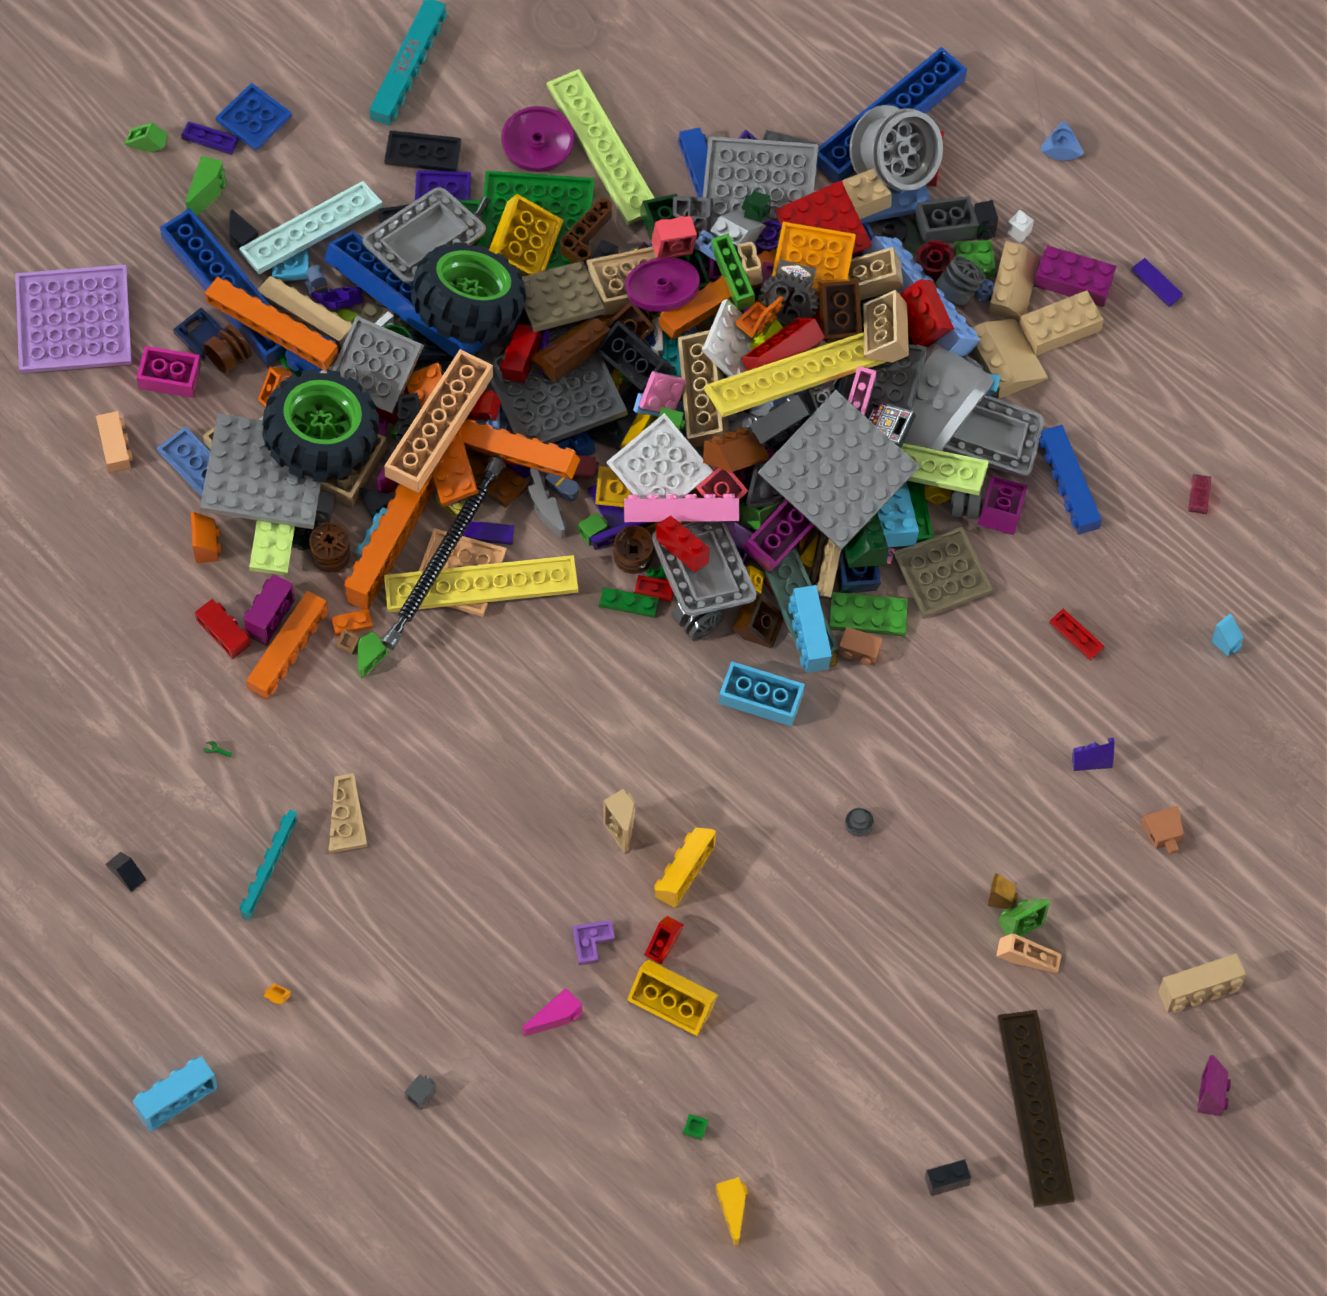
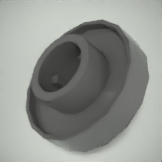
[845,808,874,837]

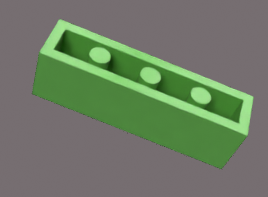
[711,233,755,311]

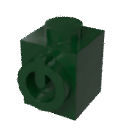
[742,191,771,222]

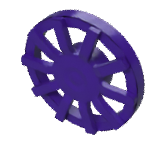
[754,221,782,252]

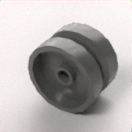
[951,488,982,519]

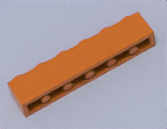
[246,591,328,699]

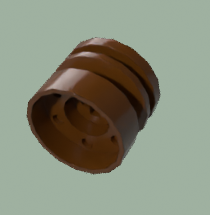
[203,325,252,375]
[309,523,351,573]
[613,525,654,574]

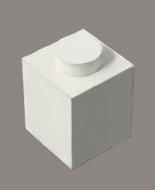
[1006,210,1034,243]

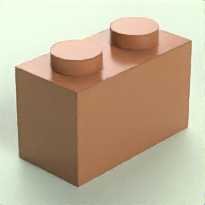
[838,627,883,666]

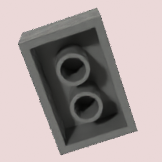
[914,196,979,245]
[750,395,813,450]

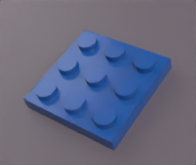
[215,83,292,151]

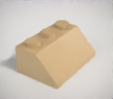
[603,789,635,854]

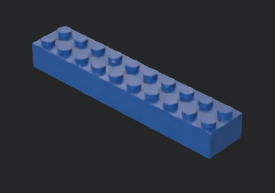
[817,47,967,183]
[160,208,287,367]
[324,231,484,358]

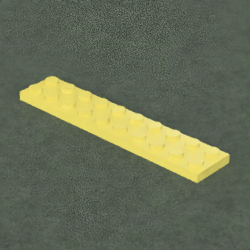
[704,332,886,417]
[384,555,578,613]

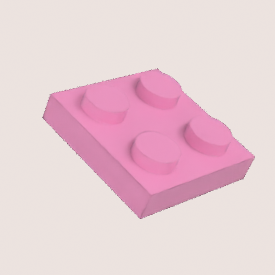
[639,371,687,412]

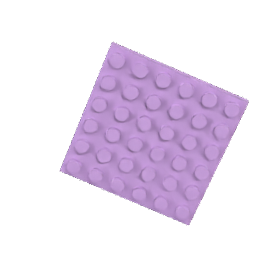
[15,265,132,373]

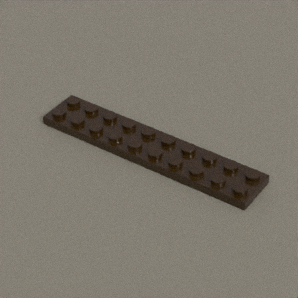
[997,1010,1075,1208]

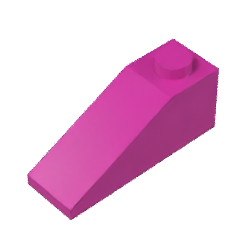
[522,988,582,1036]

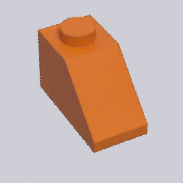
[257,367,294,407]

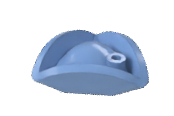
[1041,121,1084,161]

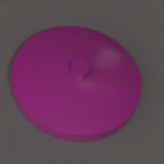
[501,106,574,172]
[625,257,700,311]

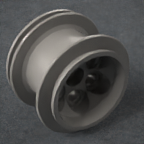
[850,105,943,191]

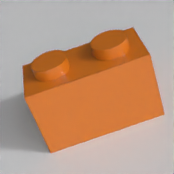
[190,512,222,563]

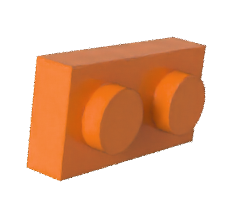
[331,609,373,637]

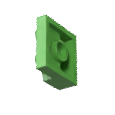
[955,240,995,278]

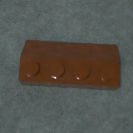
[530,319,611,382]

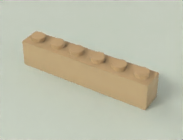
[257,276,352,351]

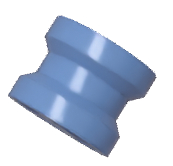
[975,279,994,302]

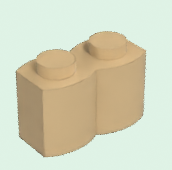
[738,242,763,286]

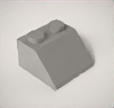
[710,210,766,252]

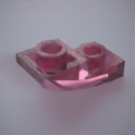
[1188,474,1211,514]

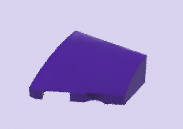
[311,286,363,310]
[1072,738,1115,771]

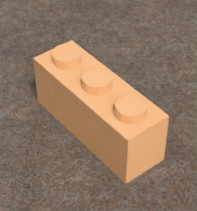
[96,411,133,473]

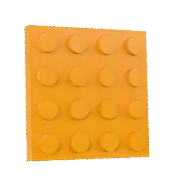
[772,222,856,296]

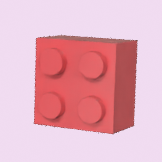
[651,216,697,258]
[695,467,748,499]

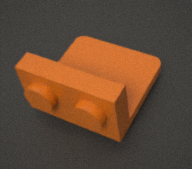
[735,296,784,338]

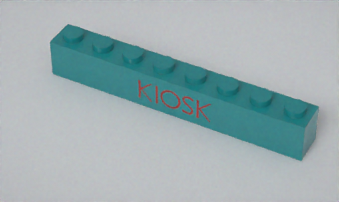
[369,0,448,126]

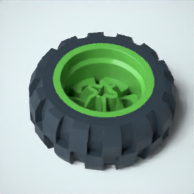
[411,242,526,344]
[262,369,379,482]

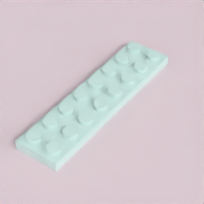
[239,181,383,274]

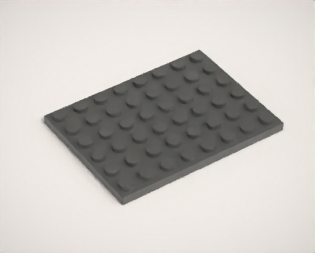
[477,319,628,445]

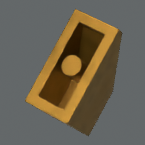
[988,873,1018,909]

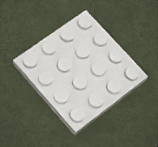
[702,298,753,377]
[606,413,714,498]

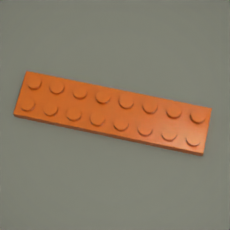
[407,362,478,507]

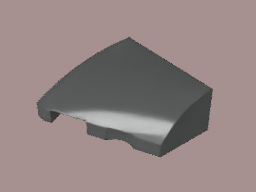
[673,196,713,233]

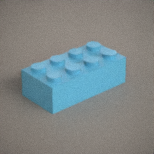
[877,482,919,547]
[788,585,832,673]
[719,661,805,727]
[133,1056,218,1132]

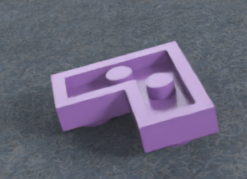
[572,920,615,965]

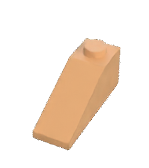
[996,933,1062,973]

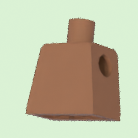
[1141,805,1184,855]

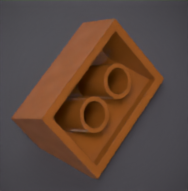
[703,428,770,472]

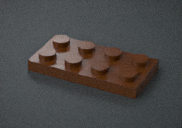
[466,449,530,508]

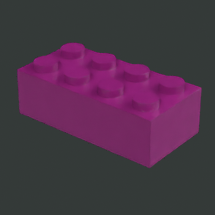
[1034,245,1117,307]
[741,500,814,573]

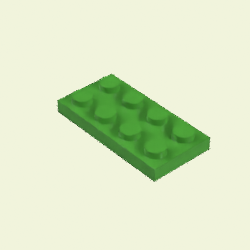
[829,592,908,636]

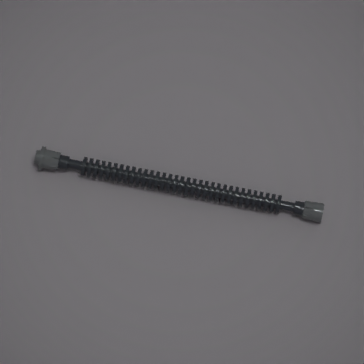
[381,456,506,650]

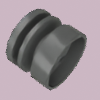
[936,256,985,305]
[672,603,723,641]

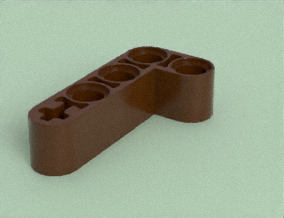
[561,198,612,266]

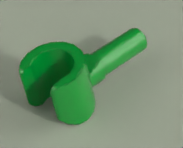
[203,741,232,757]

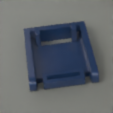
[173,307,223,361]

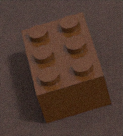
[818,278,862,339]

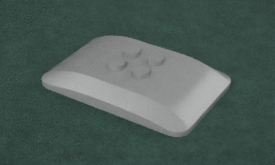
[362,188,486,283]
[904,343,993,451]
[943,395,1044,477]
[652,521,756,616]

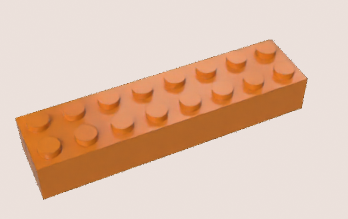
[344,471,436,610]

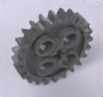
[759,271,819,327]

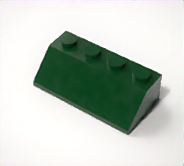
[843,513,889,568]

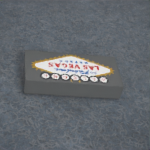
[776,259,816,284]

